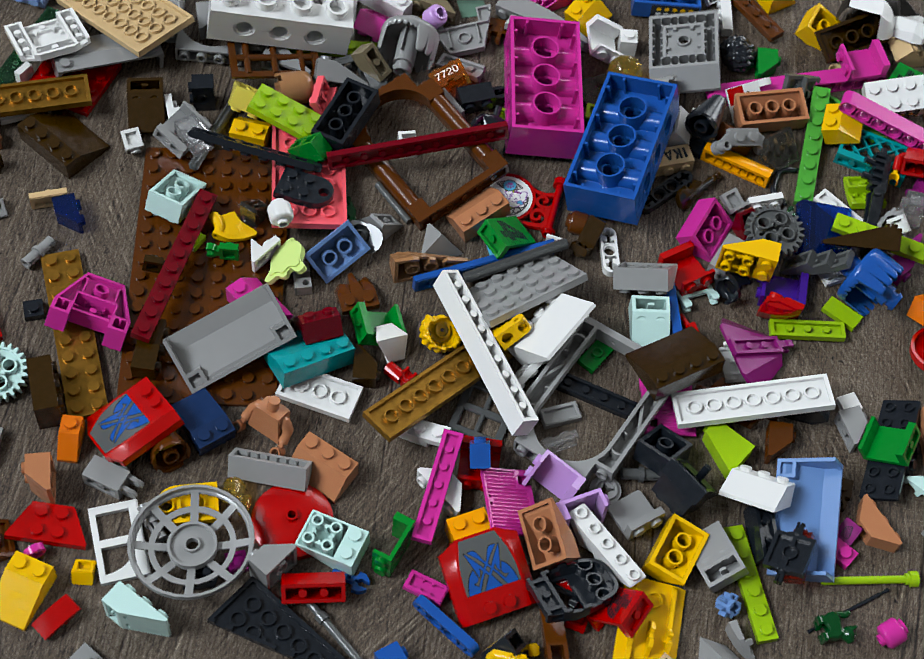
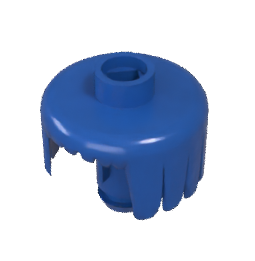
[837,248,904,317]

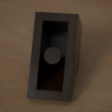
[352,344,381,389]

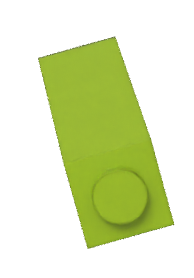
[702,423,755,479]

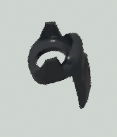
[715,273,751,305]

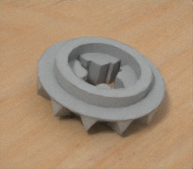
[589,477,621,504]

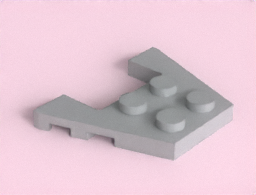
[436,4,491,57]

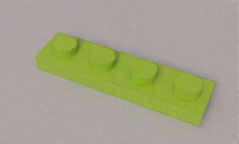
[768,319,846,342]

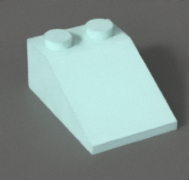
[145,169,207,224]

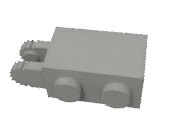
[82,455,145,500]

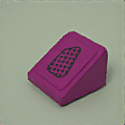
[838,517,863,546]

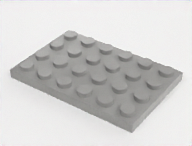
[469,254,588,328]

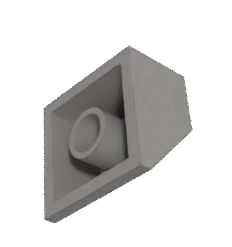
[248,544,297,590]

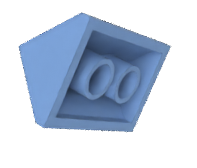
[305,220,371,284]

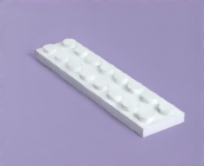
[671,374,836,429]

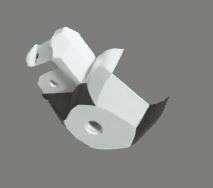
[836,0,924,45]

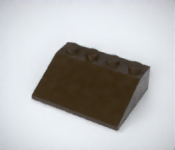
[17,109,110,179]
[625,326,725,401]

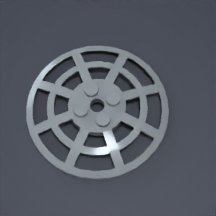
[127,484,255,600]

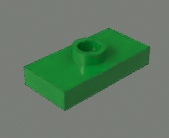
[577,340,615,374]

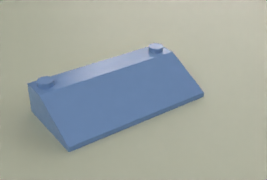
[767,457,844,582]

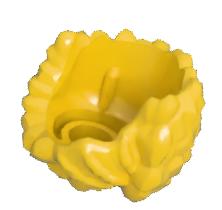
[419,314,462,353]

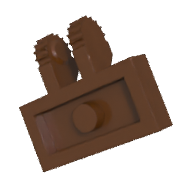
[486,17,507,45]

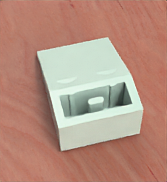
[628,295,670,347]
[295,510,370,576]
[101,581,172,637]

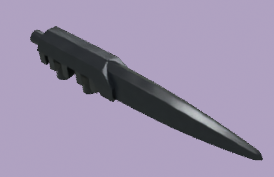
[860,148,892,260]

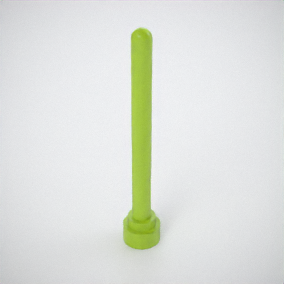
[820,571,920,588]

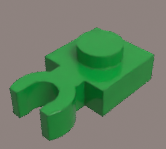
[206,242,240,261]

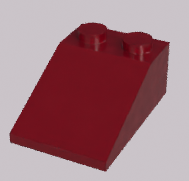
[293,307,344,345]

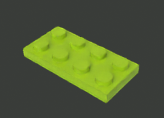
[246,83,321,139]

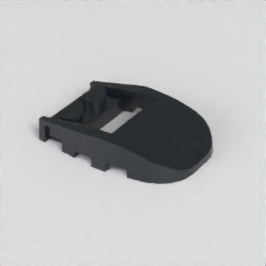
[526,558,618,623]

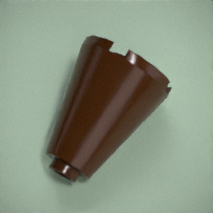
[149,431,191,473]

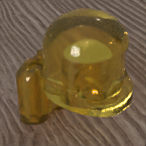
[219,477,252,518]

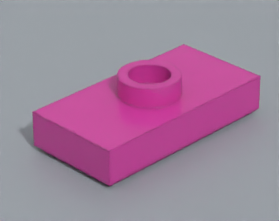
[403,569,448,607]

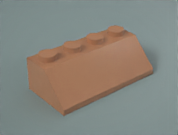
[733,87,810,132]

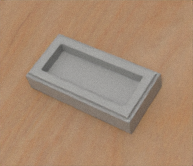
[539,401,582,430]

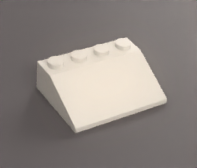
[507,293,596,365]

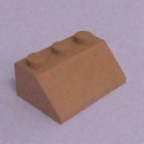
[445,186,511,243]
[292,431,359,504]

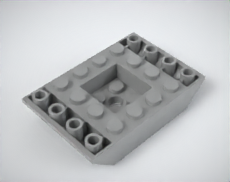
[649,9,721,94]

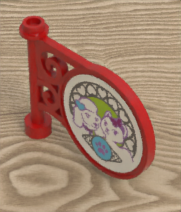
[478,173,566,238]

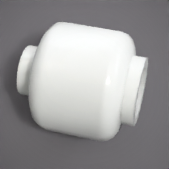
[267,198,294,228]

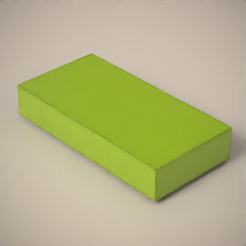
[821,296,863,332]

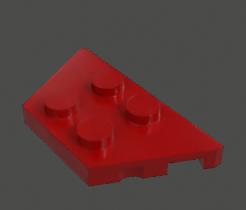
[4,501,86,550]

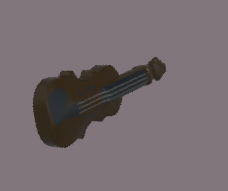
[676,171,721,210]

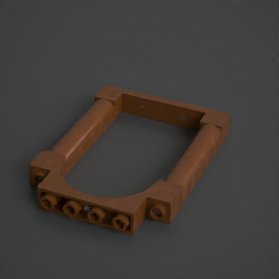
[351,73,509,231]

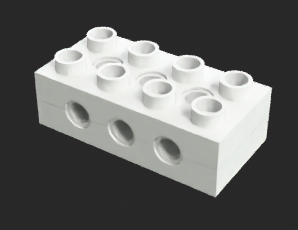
[206,0,354,55]

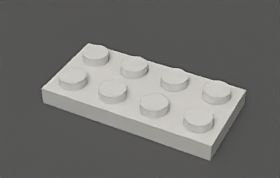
[275,374,363,423]

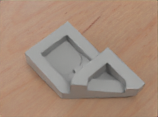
[725,619,755,659]

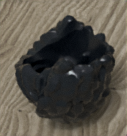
[720,35,756,73]

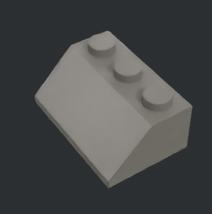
[613,262,678,294]

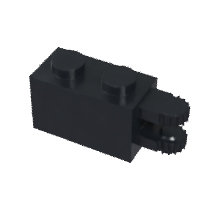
[456,81,505,114]

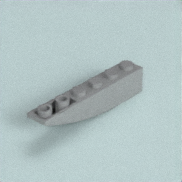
[495,0,589,53]

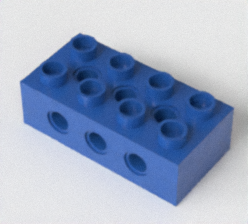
[563,71,679,225]

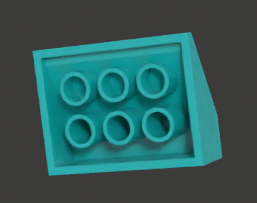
[262,331,355,389]

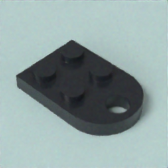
[273,167,334,208]

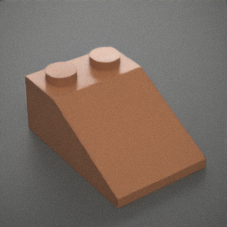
[517,498,580,571]

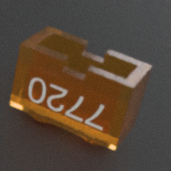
[428,58,471,93]

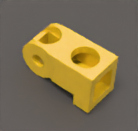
[491,314,532,351]

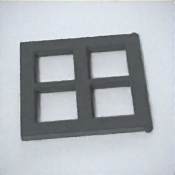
[446,381,508,440]

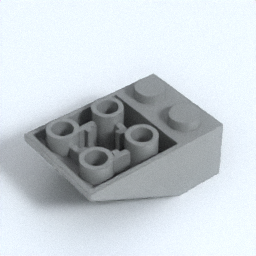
[695,520,749,593]

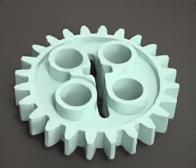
[0,342,29,404]

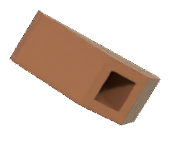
[855,494,903,553]

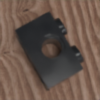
[188,74,216,111]

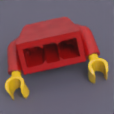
[888,147,924,186]

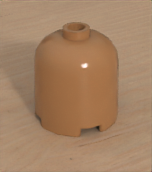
[274,70,316,105]

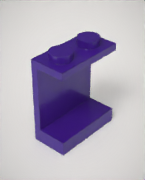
[755,272,809,314]

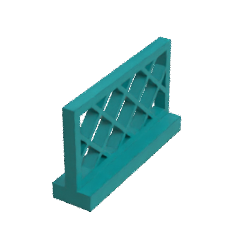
[833,130,909,188]

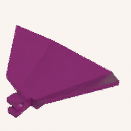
[719,318,794,383]

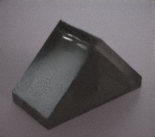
[240,199,268,228]

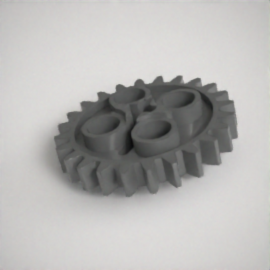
[744,204,805,259]

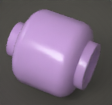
[422,4,447,29]

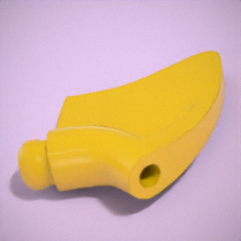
[209,211,257,242]

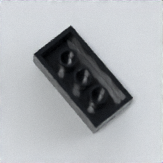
[311,77,380,151]

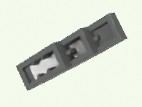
[780,249,855,275]

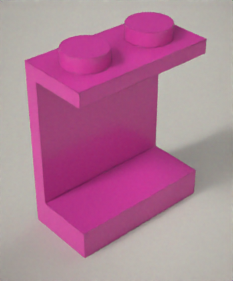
[836,39,891,81]

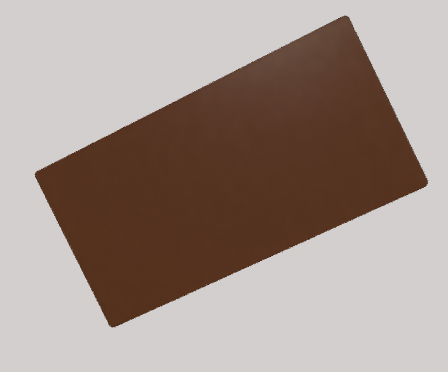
[117,147,287,407]

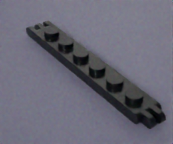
[188,127,323,172]

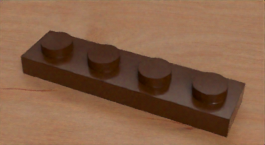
[731,0,784,42]

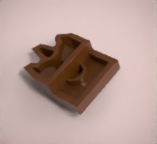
[335,273,380,316]

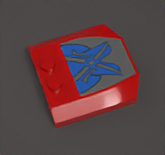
[87,377,185,466]
[438,527,536,628]

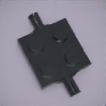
[762,522,817,585]

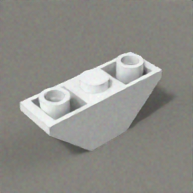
[416,467,462,517]

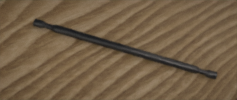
[807,588,890,634]

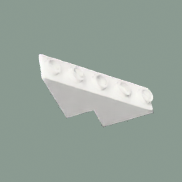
[569,503,646,588]

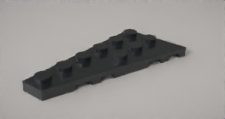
[207,576,345,659]

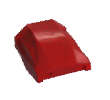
[756,292,805,319]

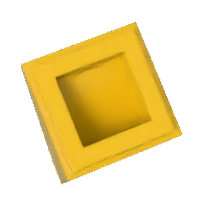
[71,559,97,586]

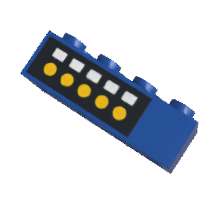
[631,0,701,17]

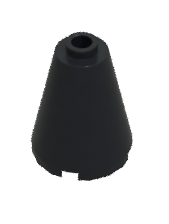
[685,94,727,141]

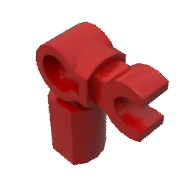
[384,361,418,386]

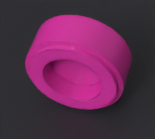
[23,542,46,559]

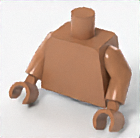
[232,396,294,456]

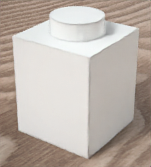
[618,29,638,57]

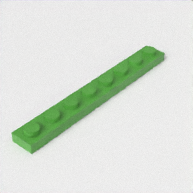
[793,86,831,208]

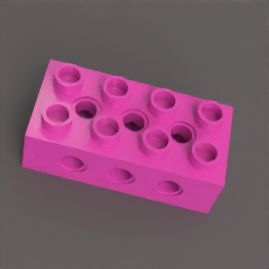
[504,15,584,159]

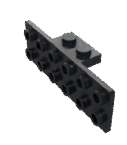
[859,400,922,501]

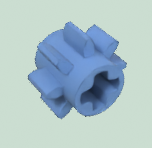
[715,591,741,619]

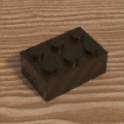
[26,354,66,430]

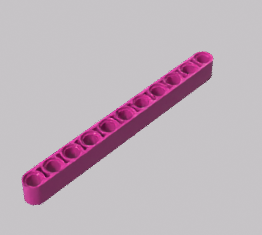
[705,68,887,106]

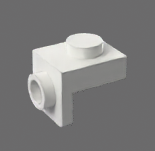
[120,127,144,155]

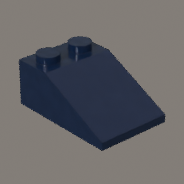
[171,388,236,456]

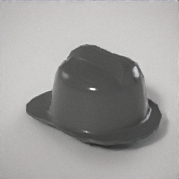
[350,220,383,254]

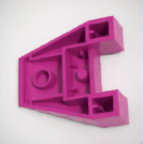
[44,272,131,351]

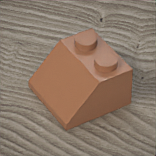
[21,452,56,504]

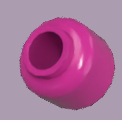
[876,618,909,649]

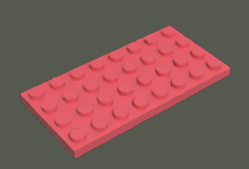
[271,125,347,229]

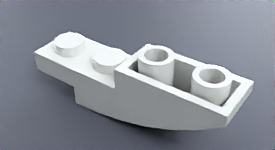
[398,420,452,447]

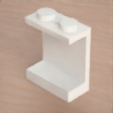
[586,14,627,67]

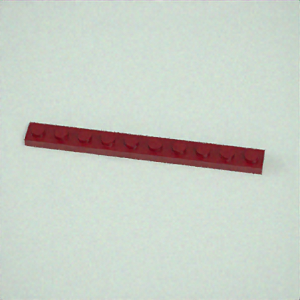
[326,121,509,170]
[130,188,218,344]

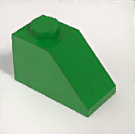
[754,47,781,79]
[287,132,332,162]

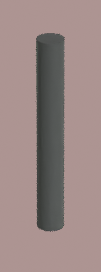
[375,182,412,224]

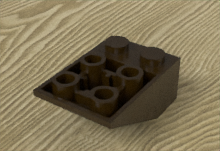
[127,77,165,134]

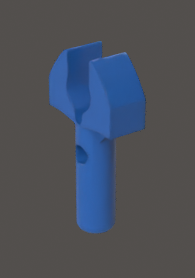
[332,568,370,595]

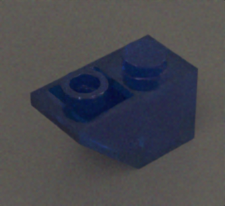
[52,193,86,234]

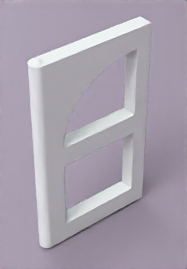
[88,499,151,586]

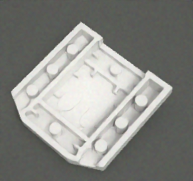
[4,8,91,62]

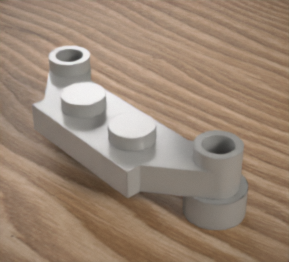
[711,128,774,156]

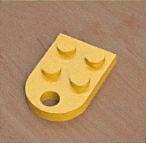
[159,481,219,526]

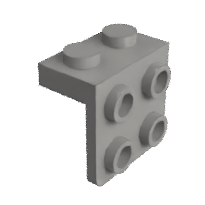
[607,490,666,541]

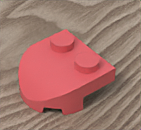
[309,76,338,115]

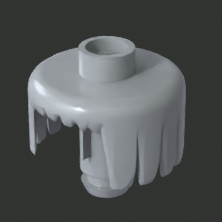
[377,15,440,76]

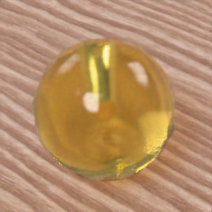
[607,55,643,77]

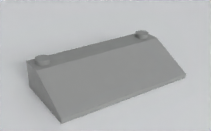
[50,34,164,77]
[163,283,297,394]

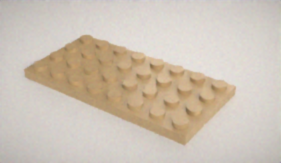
[56,0,195,58]

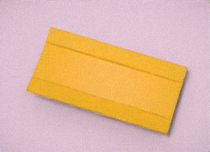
[612,578,686,659]

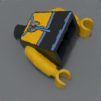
[480,628,540,659]

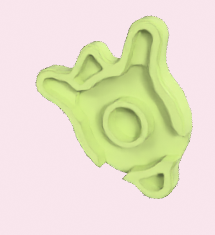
[265,238,307,285]

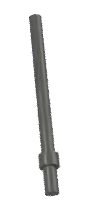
[306,603,362,659]

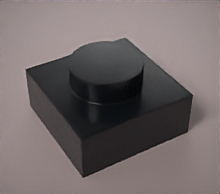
[23,299,45,322]

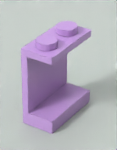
[522,449,586,502]
[556,488,610,526]

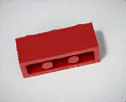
[281,572,346,604]

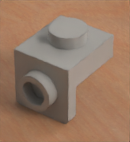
[719,187,750,216]

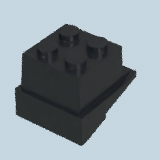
[651,457,719,517]

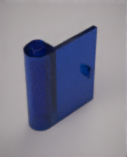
[795,199,851,255]

